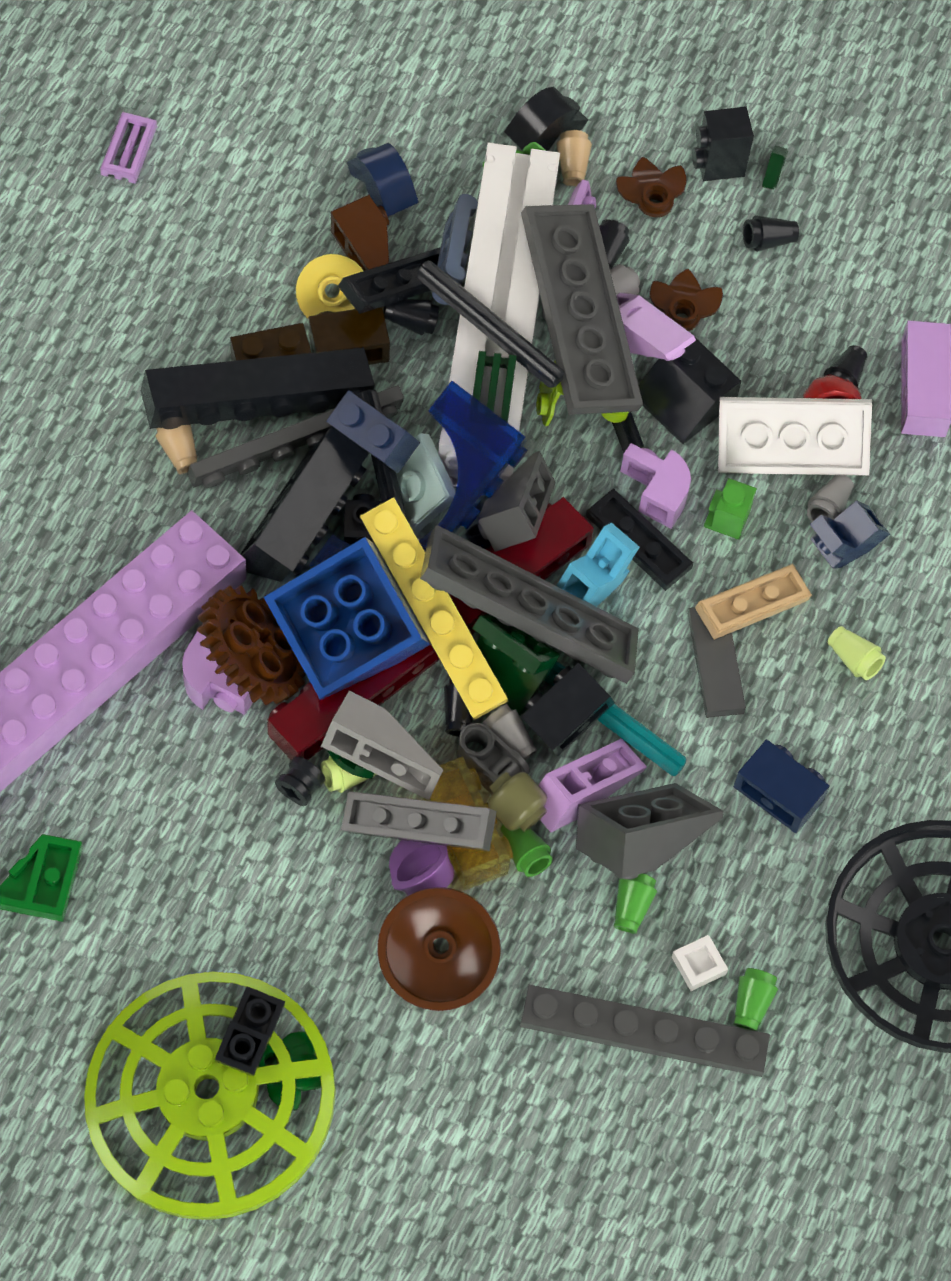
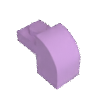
[620,443,691,529]
[182,631,253,715]

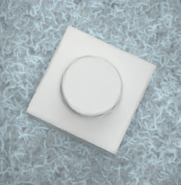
[672,935,728,991]

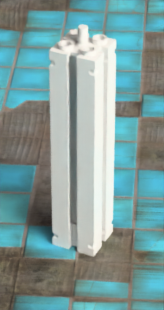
[438,143,560,499]

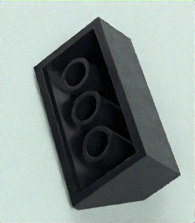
[240,427,369,582]

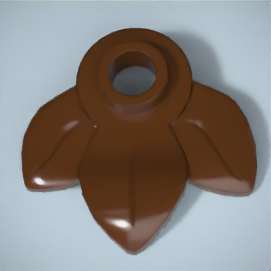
[616,157,686,218]
[650,269,723,331]

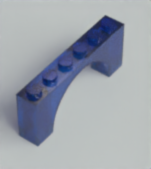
[309,381,528,583]

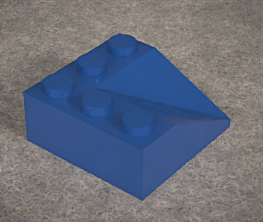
[264,537,431,700]

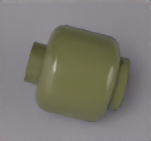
[488,772,547,832]

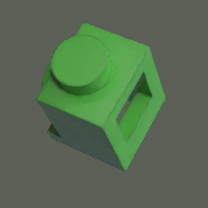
[704,478,757,540]

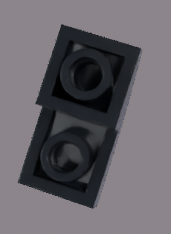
[215,986,285,1077]

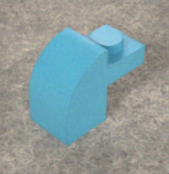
[556,523,640,607]

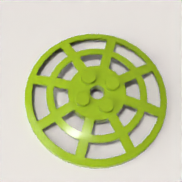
[84,971,336,1220]

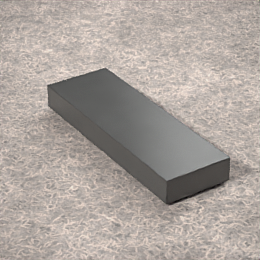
[687,607,746,718]

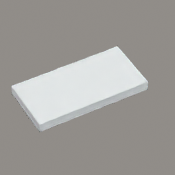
[718,397,872,476]

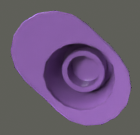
[389,840,455,896]

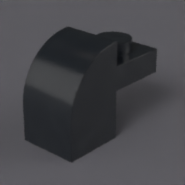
[504,86,588,151]

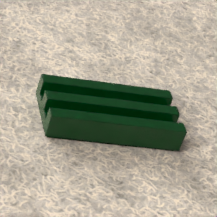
[469,351,517,428]

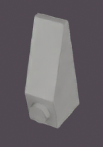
[321,691,443,800]

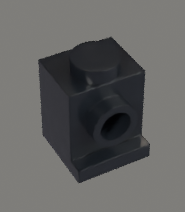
[344,494,382,549]

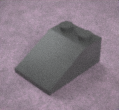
[576,783,723,879]

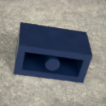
[326,390,420,473]
[733,739,830,834]

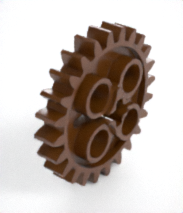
[197,585,306,705]

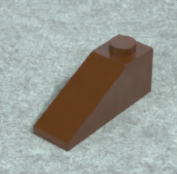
[330,195,389,309]

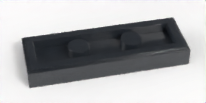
[586,488,693,591]

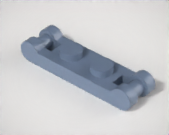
[432,194,478,305]

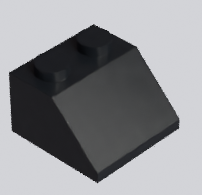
[638,336,741,444]

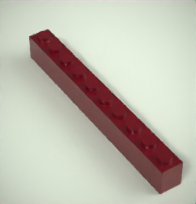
[267,497,594,760]

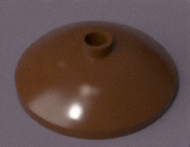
[377,887,501,1011]

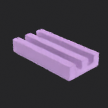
[100,112,157,184]

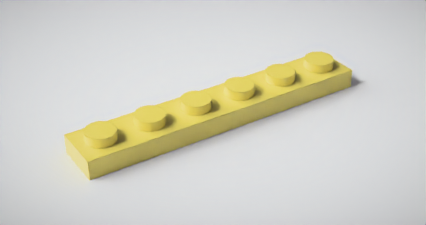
[360,497,508,720]

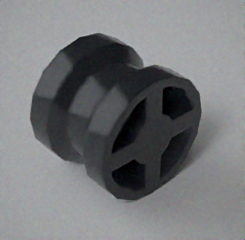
[275,756,325,806]

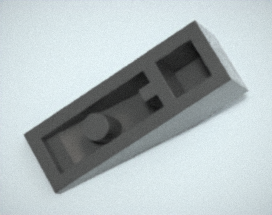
[478,451,556,551]

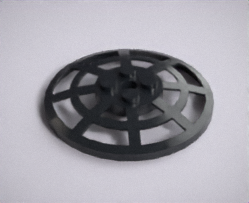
[825,820,951,1053]

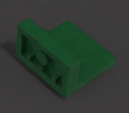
[473,613,560,716]

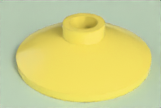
[296,254,363,319]

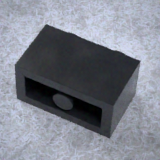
[692,106,754,182]
[521,663,615,756]

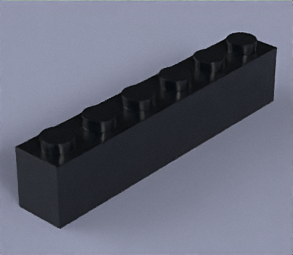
[140,348,375,429]

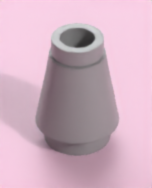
[807,475,854,522]
[482,704,537,760]

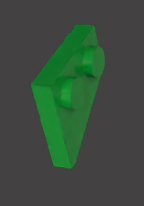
[0,834,83,922]

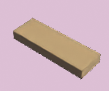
[695,564,812,640]

